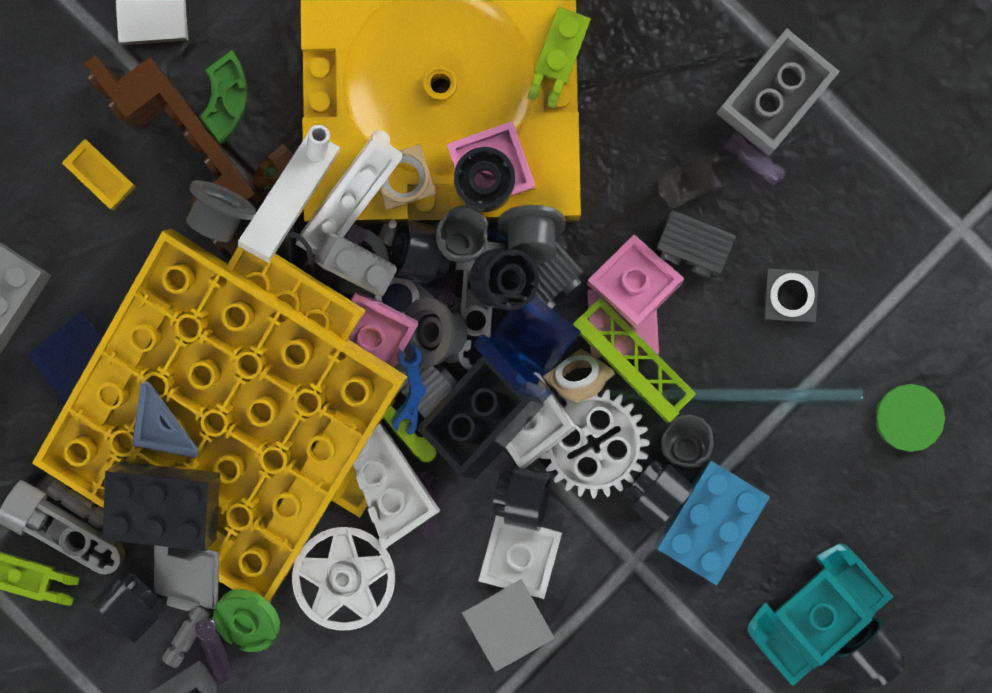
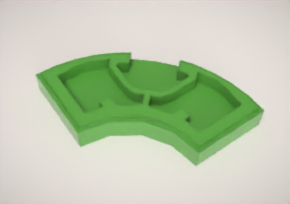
[199,50,247,145]

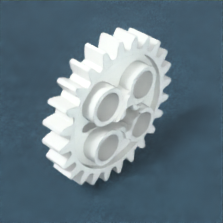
[540,389,649,498]

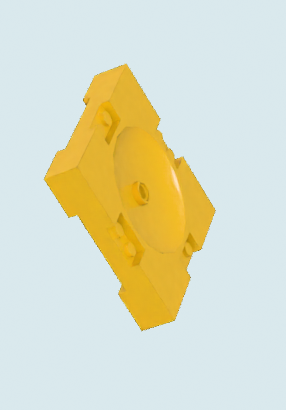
[301,0,581,226]

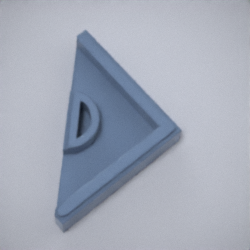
[132,381,199,458]

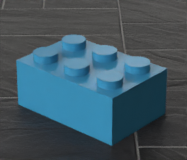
[654,460,770,585]

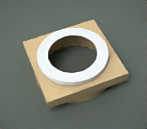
[380,144,436,210]
[543,348,615,403]

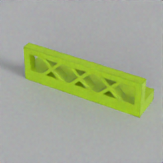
[571,297,696,423]

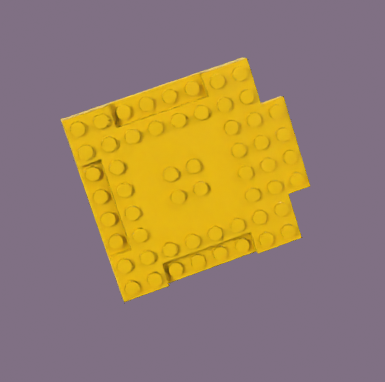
[32,228,408,602]

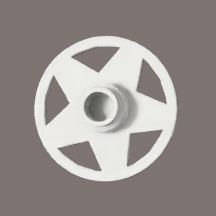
[292,527,395,630]

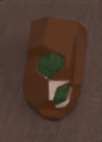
[253,144,293,199]

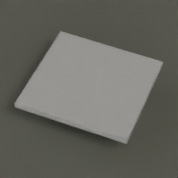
[154,545,219,611]
[462,579,555,672]

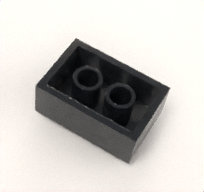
[416,353,545,479]
[103,461,220,551]

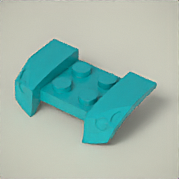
[748,543,893,686]

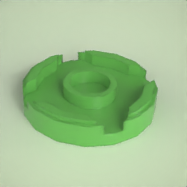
[876,384,945,452]
[213,589,280,652]

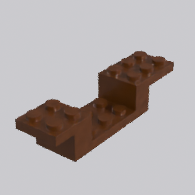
[84,55,263,259]

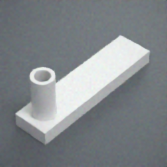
[238,125,340,263]
[296,130,403,256]

